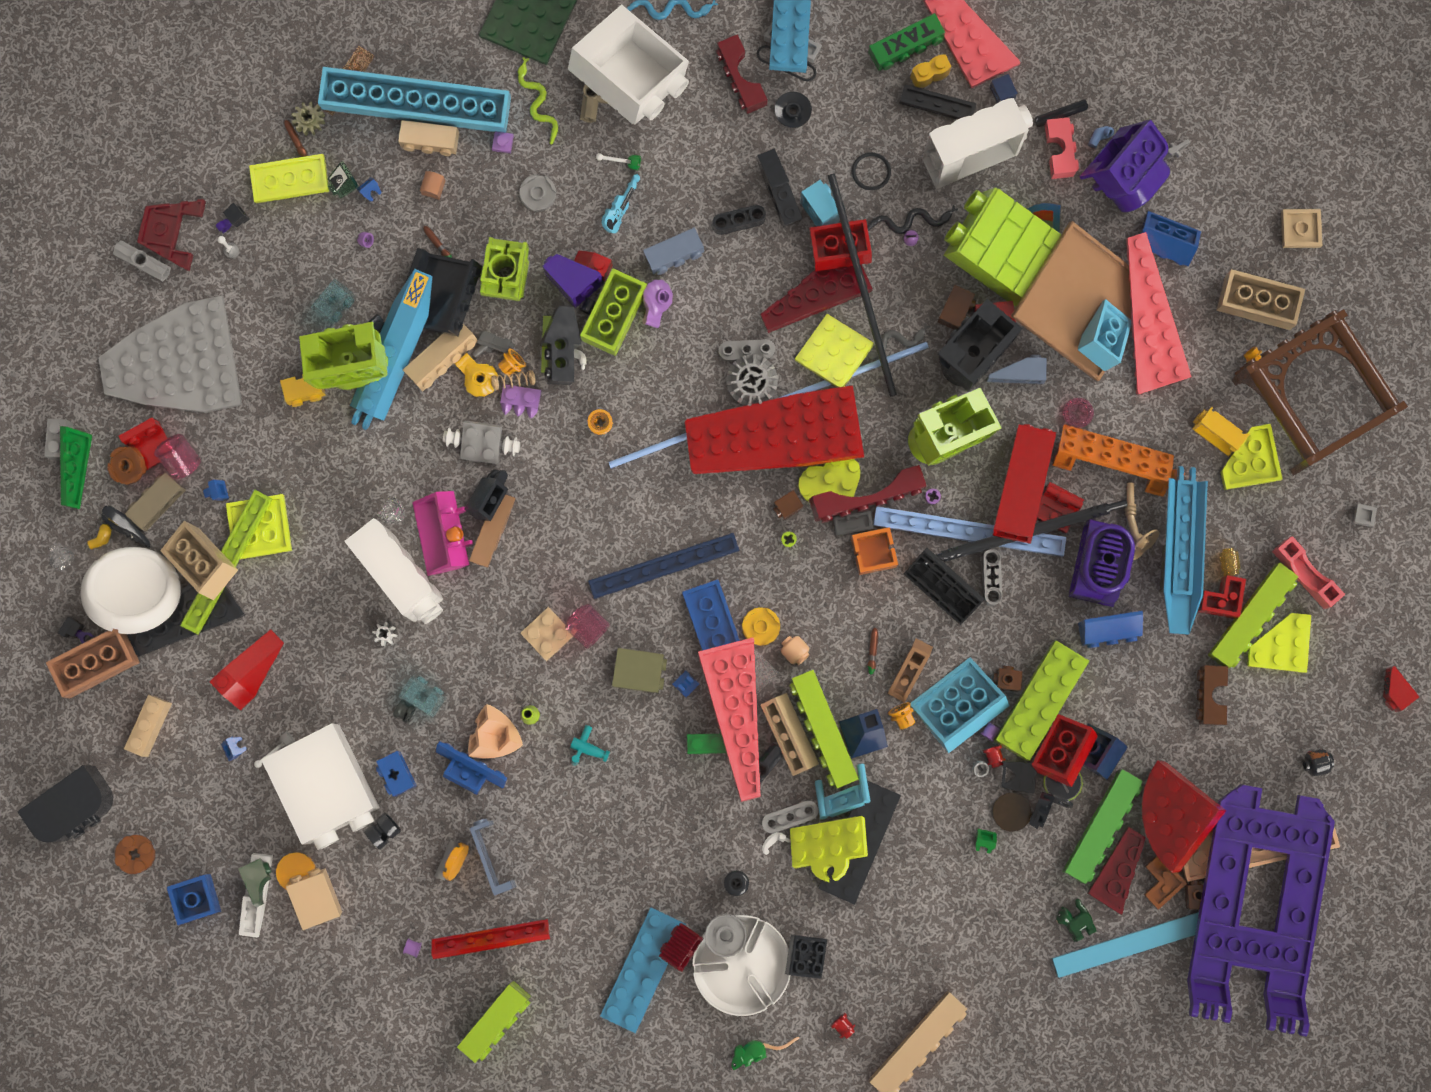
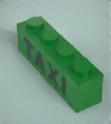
[868,13,945,71]

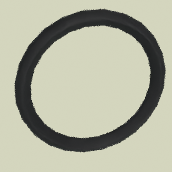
[852,152,891,190]

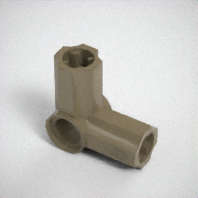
[580,84,608,123]

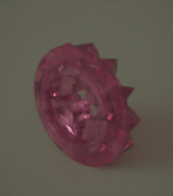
[1063,398,1094,428]

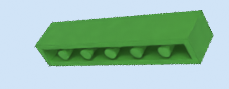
[1062,769,1143,884]

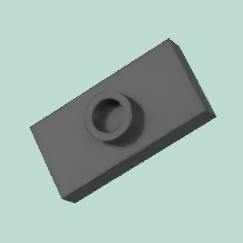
[833,510,874,536]

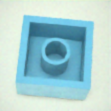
[800,180,840,227]

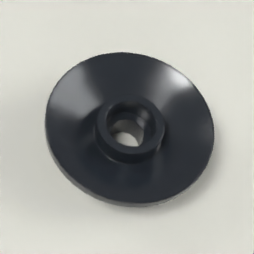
[775,91,812,128]

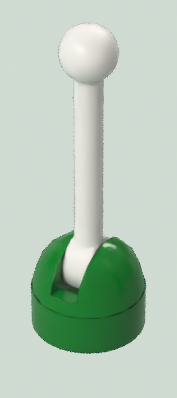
[596,153,641,171]

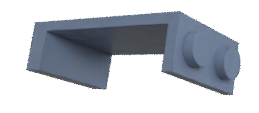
[470,819,517,896]

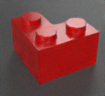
[1197,575,1246,619]

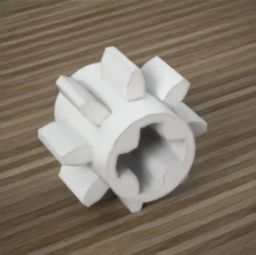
[372,622,397,646]

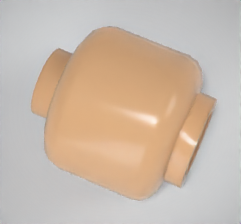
[781,636,809,665]

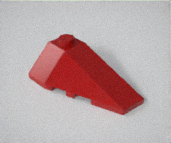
[210,630,284,711]

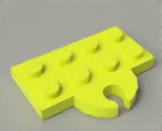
[790,816,868,882]

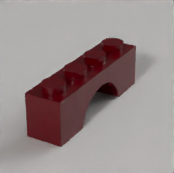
[715,34,768,114]

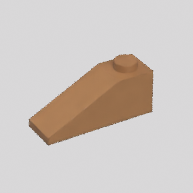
[887,638,933,702]

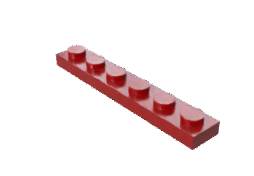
[431,919,550,959]

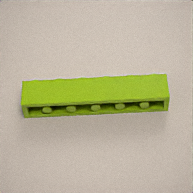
[1208,563,1299,669]

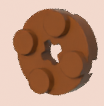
[108,446,147,484]
[115,835,155,874]

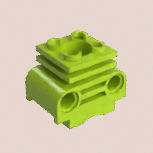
[480,237,529,301]

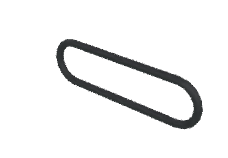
[757,45,817,82]

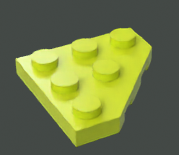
[1221,424,1282,490]
[1247,613,1311,673]

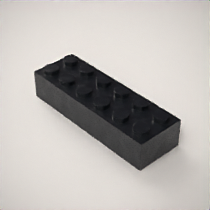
[818,780,901,905]

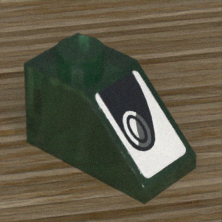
[327,161,359,199]

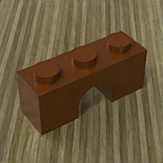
[1196,665,1228,726]

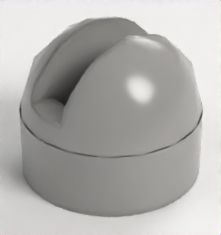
[972,760,989,777]

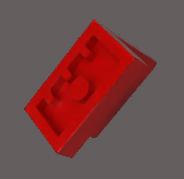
[119,417,176,470]

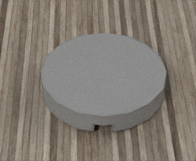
[519,175,556,211]

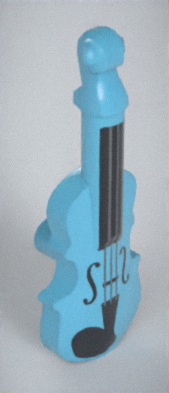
[601,174,640,233]

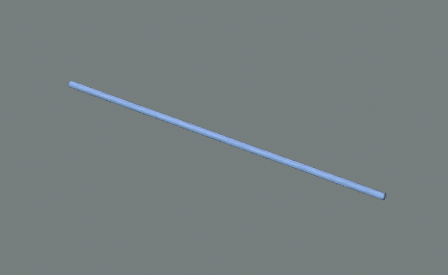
[608,342,929,468]

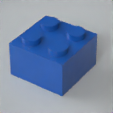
[167,874,222,925]

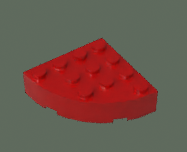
[1142,760,1226,873]

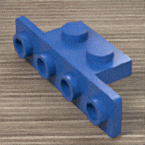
[436,741,507,795]

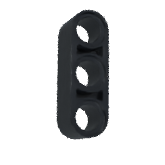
[712,205,766,235]

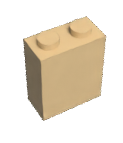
[286,868,342,930]

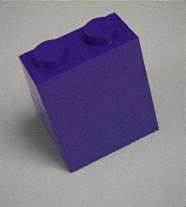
[542,254,603,308]

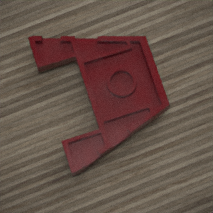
[137,199,206,271]

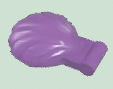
[642,280,673,328]

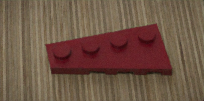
[1087,827,1146,915]

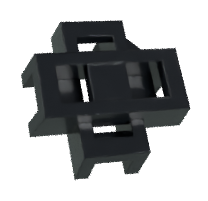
[1029,792,1073,829]

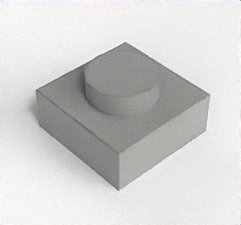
[1352,503,1377,527]

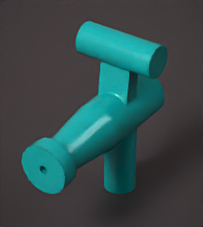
[570,725,610,766]

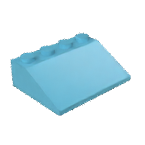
[910,657,1010,753]

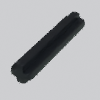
[1034,99,1088,127]

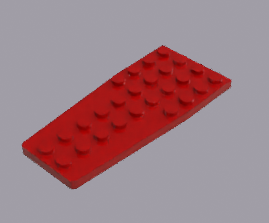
[685,385,864,474]

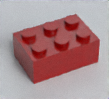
[810,219,872,271]
[1032,714,1098,787]

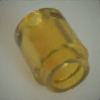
[1219,548,1241,576]

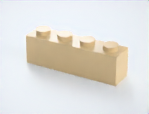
[403,324,478,392]
[761,693,819,776]

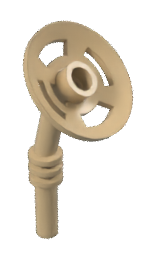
[1125,482,1159,560]

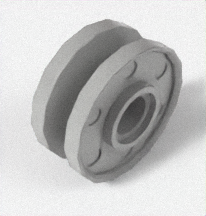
[705,913,747,957]

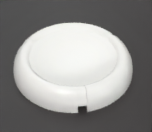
[81,547,181,634]
[693,915,791,1016]

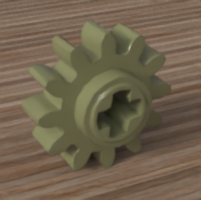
[291,102,325,136]

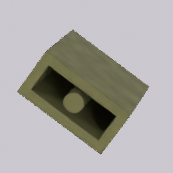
[612,648,667,694]

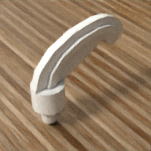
[574,349,586,370]
[762,832,791,855]

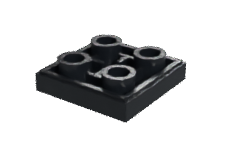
[785,934,828,979]

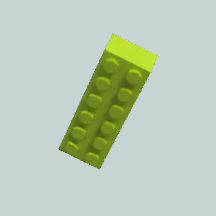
[994,641,1089,761]
[789,670,859,789]

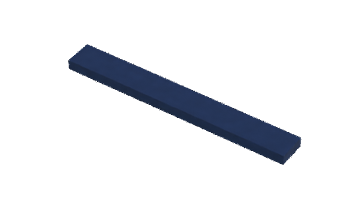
[588,533,740,599]

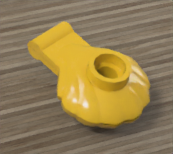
[455,353,498,397]

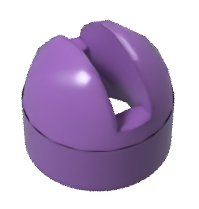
[903,230,919,246]
[357,232,374,248]

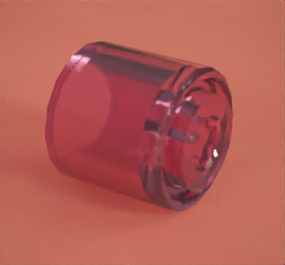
[154,434,201,480]
[565,603,611,649]

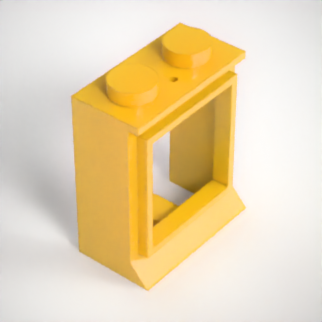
[1192,407,1251,457]

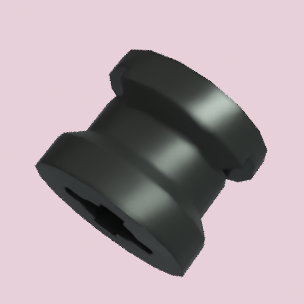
[393,699,416,723]

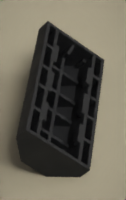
[903,547,985,625]

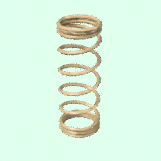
[491,370,535,390]

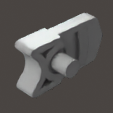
[1166,139,1191,159]

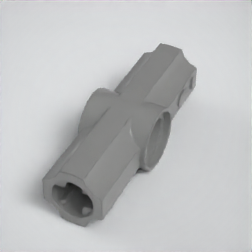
[113,240,171,282]

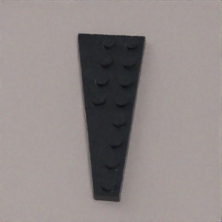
[126,584,246,657]

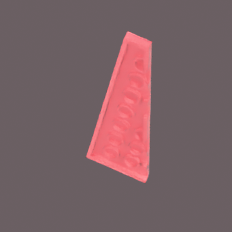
[1126,232,1191,395]

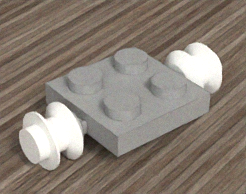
[443,421,520,464]

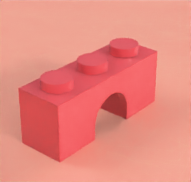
[1044,117,1079,179]

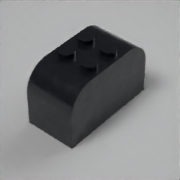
[17,765,113,843]

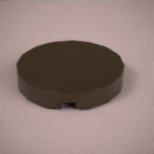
[992,793,1032,832]

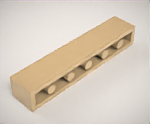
[869,991,967,1092]

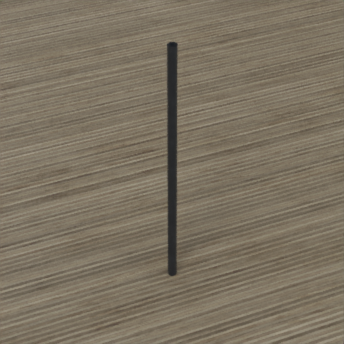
[827,173,897,397]

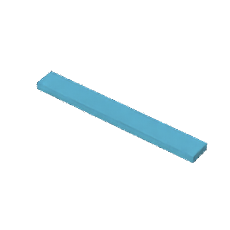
[1052,912,1199,978]

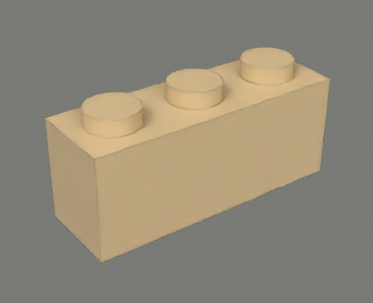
[398,120,459,156]
[124,695,172,757]

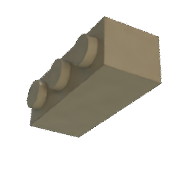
[125,472,186,531]

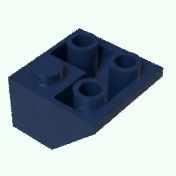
[839,709,888,759]

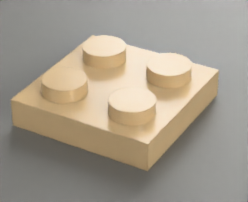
[1281,209,1322,248]
[521,607,575,661]

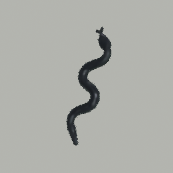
[867,205,958,234]

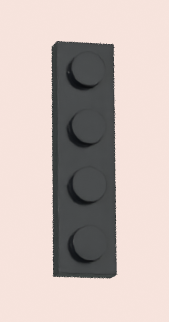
[899,84,977,120]

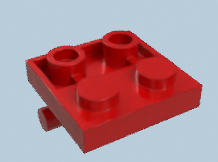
[1037,482,1084,534]

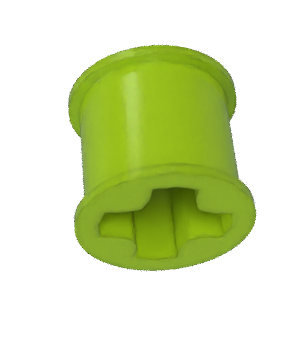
[781,532,797,547]

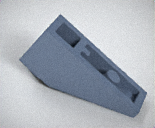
[987,355,1047,384]

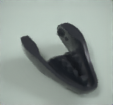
[101,505,150,549]

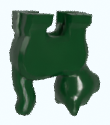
[1056,899,1097,942]

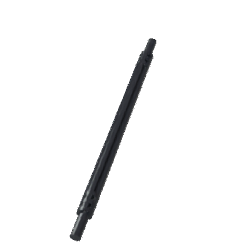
[923,499,1128,566]

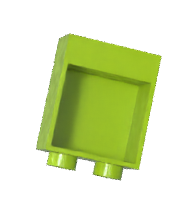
[943,187,1061,306]

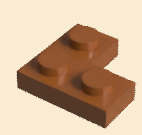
[1143,855,1187,910]

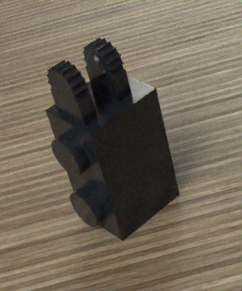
[464,469,508,521]

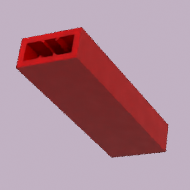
[993,424,1057,544]

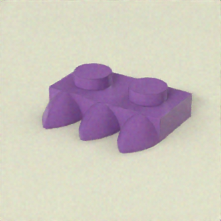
[500,384,541,419]

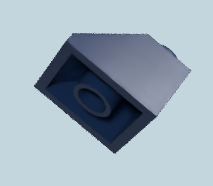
[1083,723,1128,780]

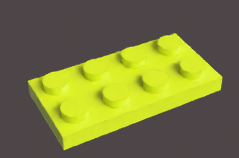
[249,154,330,203]

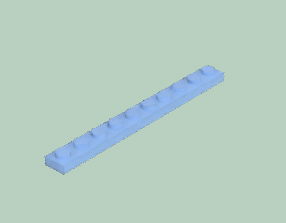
[873,507,1066,557]

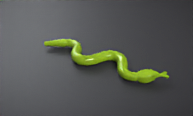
[518,57,558,144]

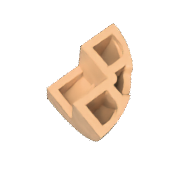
[468,704,523,759]

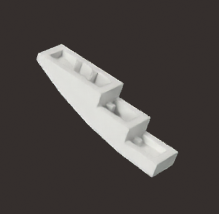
[239,853,273,937]

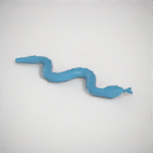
[626,0,718,20]

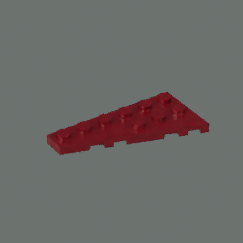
[760,265,873,333]

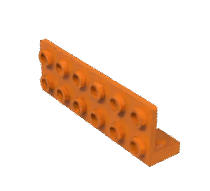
[1052,424,1174,497]

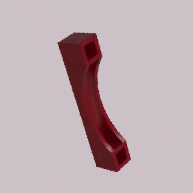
[809,465,927,523]

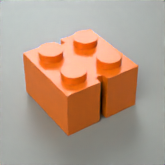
[851,527,898,575]

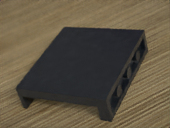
[404,248,483,337]

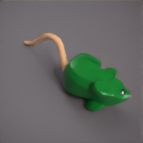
[731,1037,799,1070]

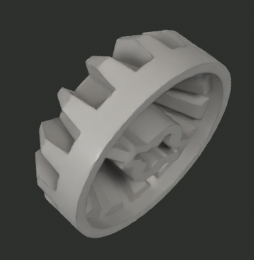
[726,354,778,405]

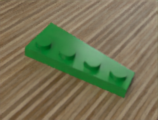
[60,426,92,509]

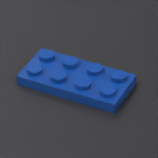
[682,580,740,651]

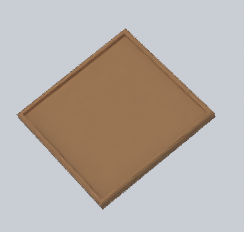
[1011,221,1132,381]

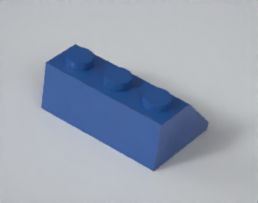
[1139,211,1201,267]
[1078,611,1143,649]

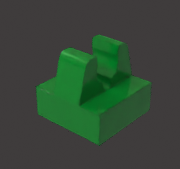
[976,828,997,854]

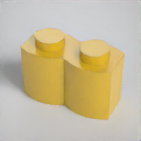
[910,55,951,88]

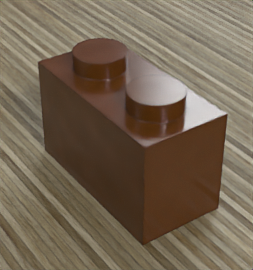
[937,285,976,330]

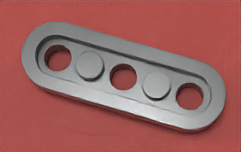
[719,339,775,361]
[762,801,818,833]

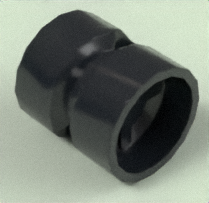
[364,813,401,850]

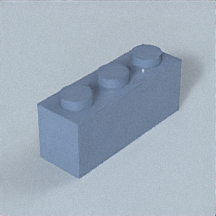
[643,227,704,275]

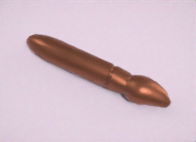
[284,120,307,157]

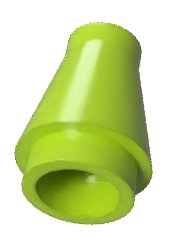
[520,705,540,725]

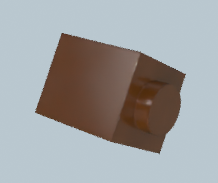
[773,490,804,520]

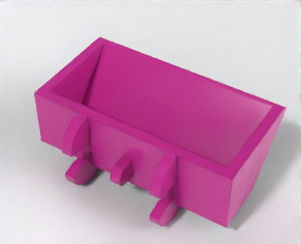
[412,491,473,576]

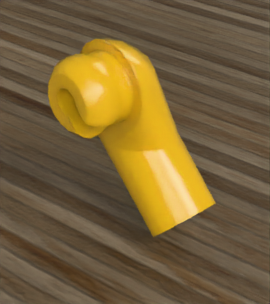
[87,524,111,550]

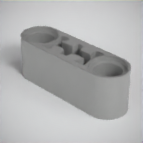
[981,549,1002,606]

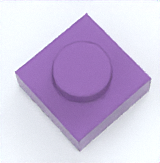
[492,131,514,154]

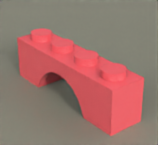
[1272,536,1345,609]

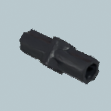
[736,742,783,789]

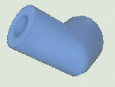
[1088,126,1114,148]

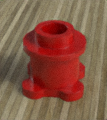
[982,745,1006,768]
[830,1013,856,1039]

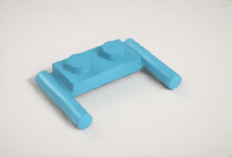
[815,764,870,819]

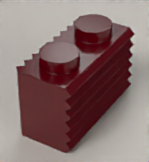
[659,923,704,972]

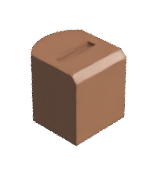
[420,171,445,200]

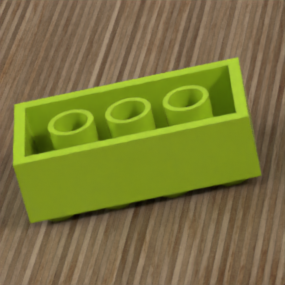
[580,269,647,356]
[457,981,531,1063]

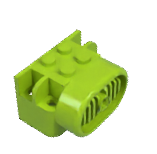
[299,322,388,390]
[908,388,1002,466]

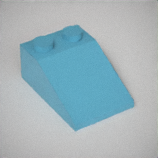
[1078,299,1131,371]

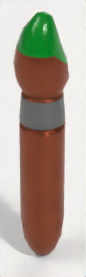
[423,226,452,258]
[868,627,878,675]

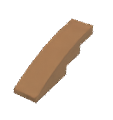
[469,495,516,568]

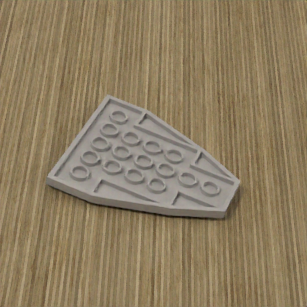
[98,296,242,413]

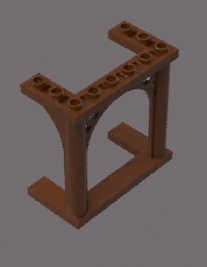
[1232,309,1408,476]

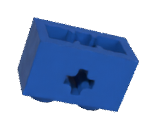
[376,751,417,797]

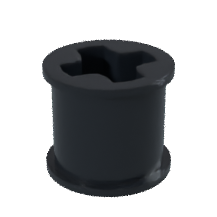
[580,297,596,315]

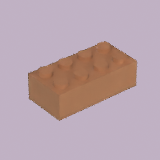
[46,629,140,699]

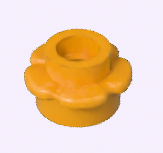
[1244,347,1262,363]

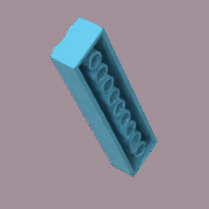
[318,67,511,133]

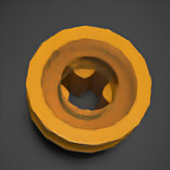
[498,348,526,376]
[587,409,613,435]
[888,702,915,729]

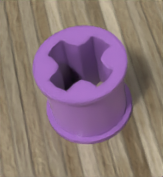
[925,489,941,505]
[980,722,1000,742]
[403,938,422,958]

